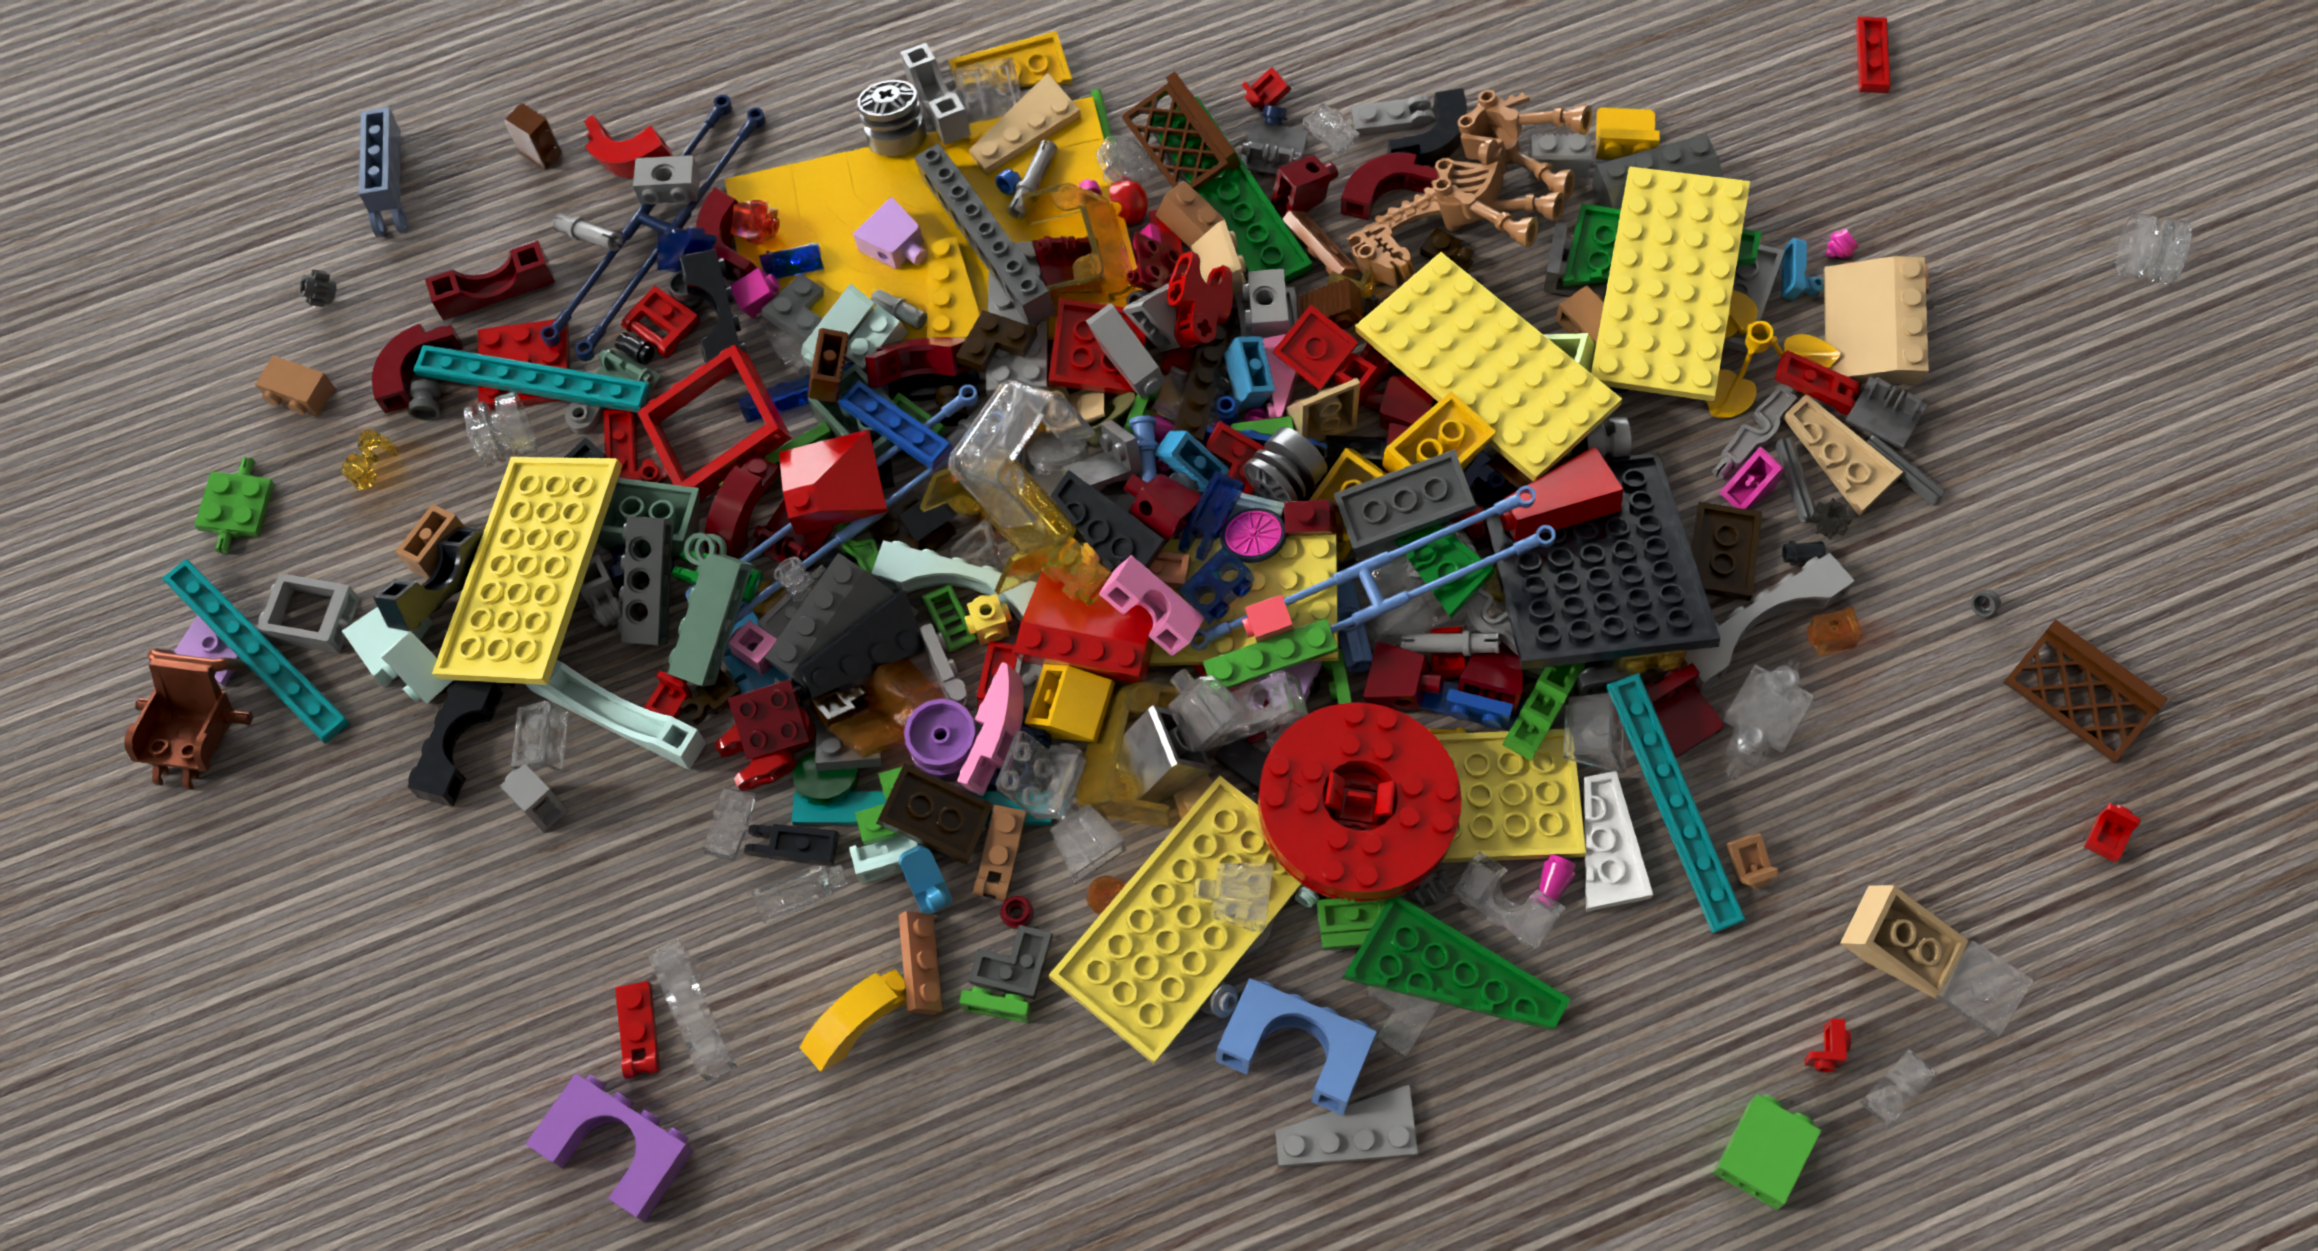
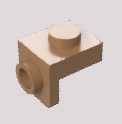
[1726,833,1779,888]

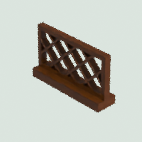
[1121,71,1241,191]
[2003,619,2168,763]

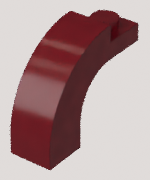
[1340,153,1438,221]
[696,187,757,280]
[372,324,463,414]
[865,337,973,388]
[704,454,780,559]

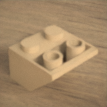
[1191,220,1246,304]

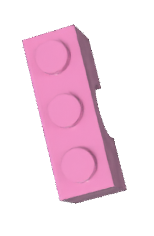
[1099,555,1205,656]

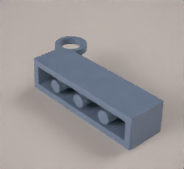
[359,107,408,237]

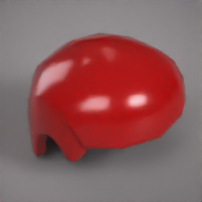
[1110,181,1148,225]

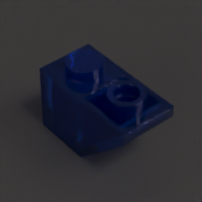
[657,227,717,273]

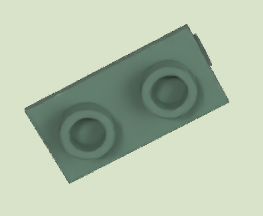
[597,349,662,392]

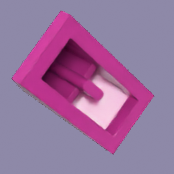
[1719,447,1784,509]

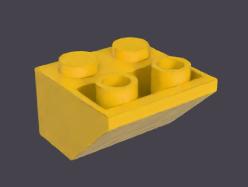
[1025,664,1115,743]

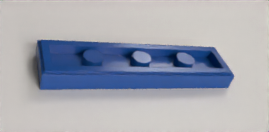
[838,380,953,471]

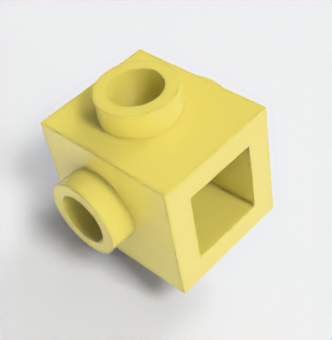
[964,594,1012,646]

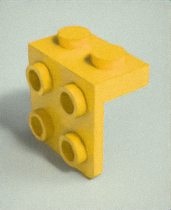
[1596,108,1660,159]

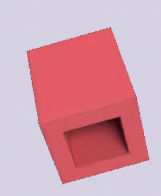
[1242,595,1294,642]

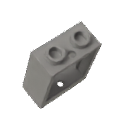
[258,573,360,654]

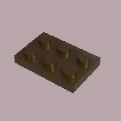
[1691,502,1762,601]
[876,763,994,865]

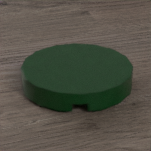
[792,751,859,806]

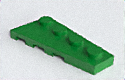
[1394,524,1495,619]

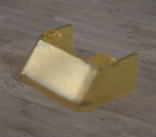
[1021,183,1136,317]
[920,449,1076,595]
[1076,681,1195,829]

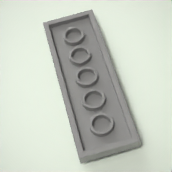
[986,241,1049,397]

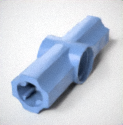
[1338,580,1373,674]

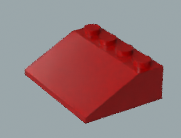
[1014,570,1155,685]

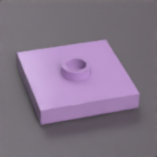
[174,616,240,686]

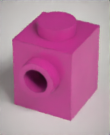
[730,268,781,319]

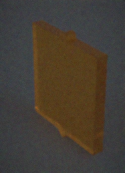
[830,710,905,758]

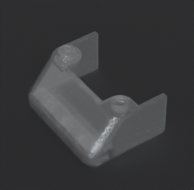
[949,379,1096,529]

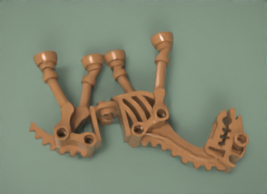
[1347,90,1592,288]

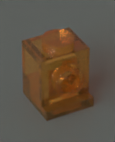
[1807,606,1863,655]

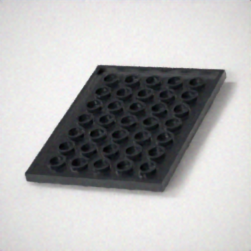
[1474,452,1720,670]

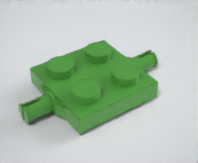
[194,457,274,554]

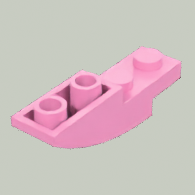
[957,662,1024,797]

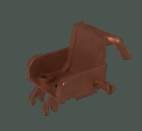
[124,648,253,790]

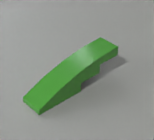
[1502,662,1587,761]

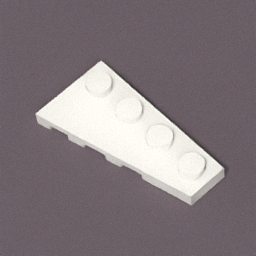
[1583,771,1653,912]

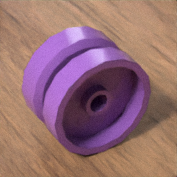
[904,698,978,781]

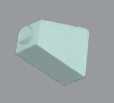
[801,284,874,368]
[342,607,433,688]

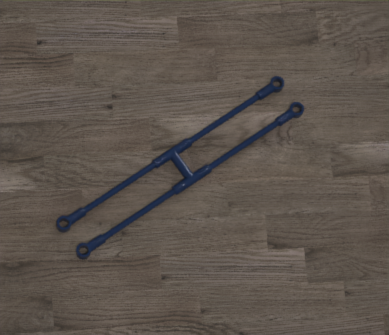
[540,95,766,361]

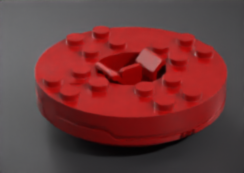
[1258,702,1461,902]

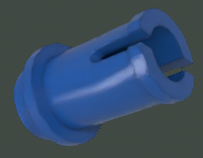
[1215,396,1239,427]

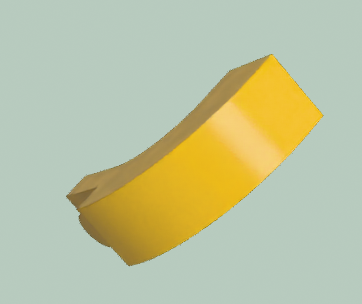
[800,969,907,1072]

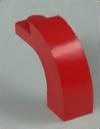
[584,114,673,178]

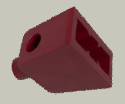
[1271,155,1338,218]
[1365,376,1438,430]
[1124,474,1205,542]
[1283,500,1344,542]
[1458,641,1523,715]
[1363,642,1444,710]

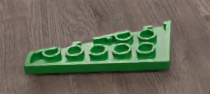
[1563,203,1762,287]
[1342,896,1571,1031]

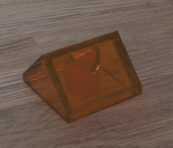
[863,659,945,744]

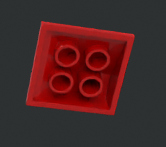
[779,429,888,535]

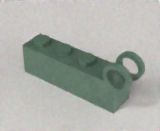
[668,533,753,686]

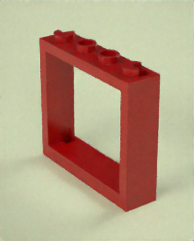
[637,344,792,502]

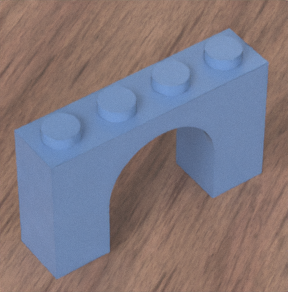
[1216,978,1377,1116]

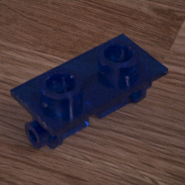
[759,242,824,279]

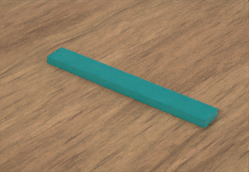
[413,345,651,413]
[162,558,350,744]
[1606,673,1746,933]
[791,791,1053,826]

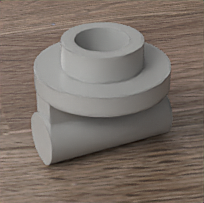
[1200,981,1238,1018]

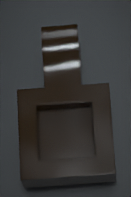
[1420,227,1474,271]
[810,684,869,728]

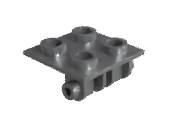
[1242,121,1308,175]
[1845,377,1927,449]

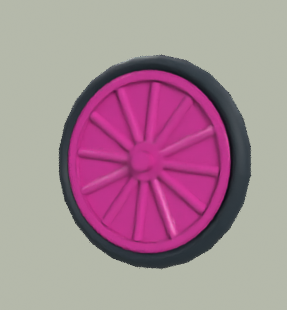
[1220,508,1287,563]

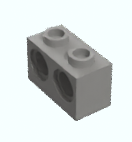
[500,764,568,833]

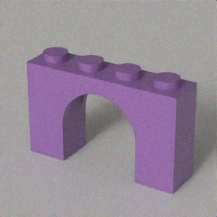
[526,1073,693,1223]

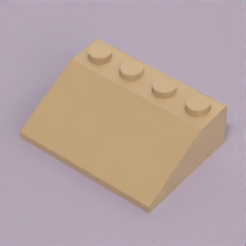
[1824,256,1929,385]

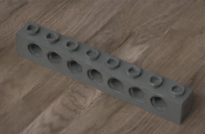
[914,143,1056,326]

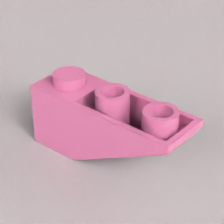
[1262,334,1298,419]

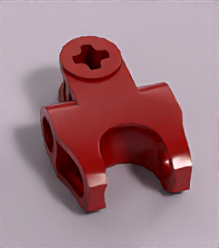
[1167,251,1233,349]
[714,708,816,792]

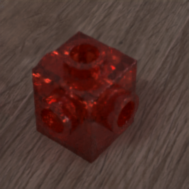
[731,199,780,244]

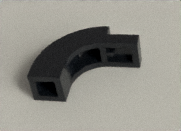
[1387,88,1467,167]

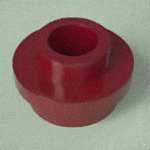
[1000,896,1034,929]

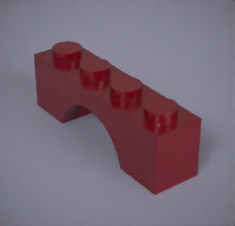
[425,241,556,321]

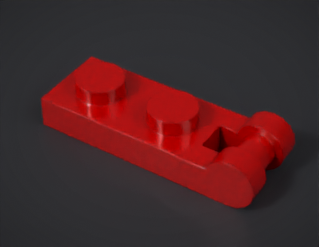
[1774,350,1861,415]
[615,981,660,1079]

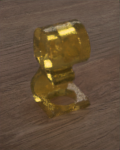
[341,429,399,490]

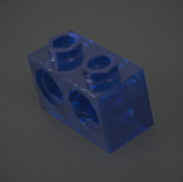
[1178,545,1255,624]

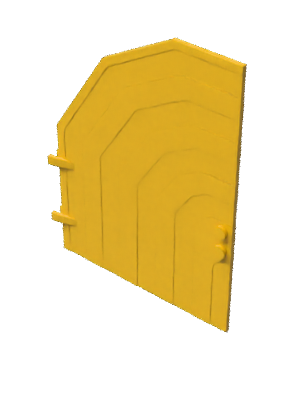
[725,96,1142,341]

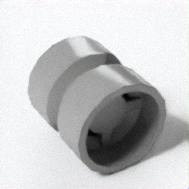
[1580,417,1632,458]

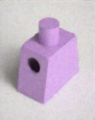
[853,197,927,269]

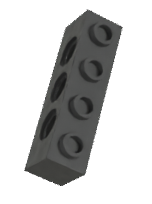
[618,516,674,645]

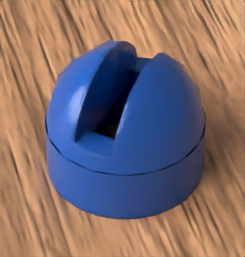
[995,169,1021,195]

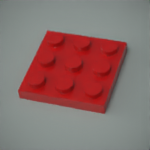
[1048,298,1146,396]
[478,319,570,411]

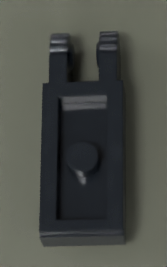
[744,824,839,866]

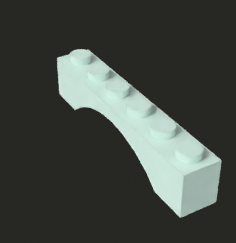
[871,541,1037,623]
[526,660,706,770]

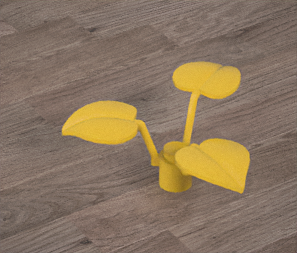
[1705,290,1840,419]

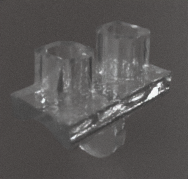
[1302,103,1359,157]

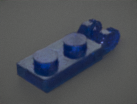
[1178,471,1245,561]

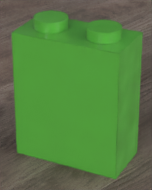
[1713,1094,1821,1210]

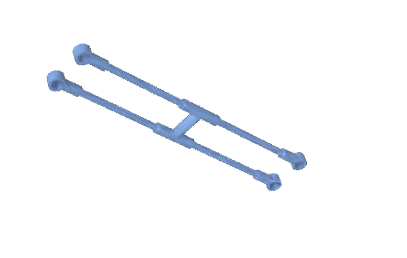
[686,385,1002,630]
[1190,486,1555,689]

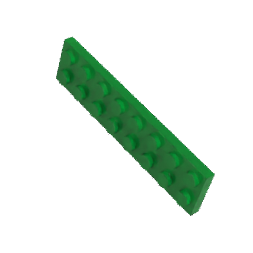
[1152,96,1312,283]

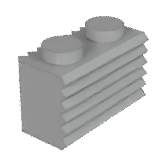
[1528,134,1592,177]

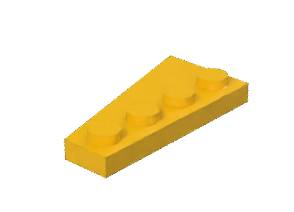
[948,31,1072,89]
[927,237,980,338]

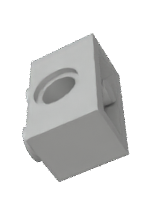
[633,155,700,204]
[1242,269,1289,338]

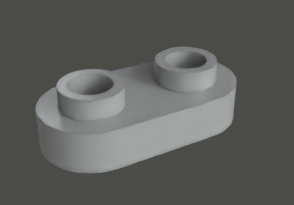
[565,402,606,434]

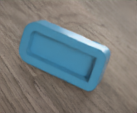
[1781,238,1824,301]
[899,845,952,914]

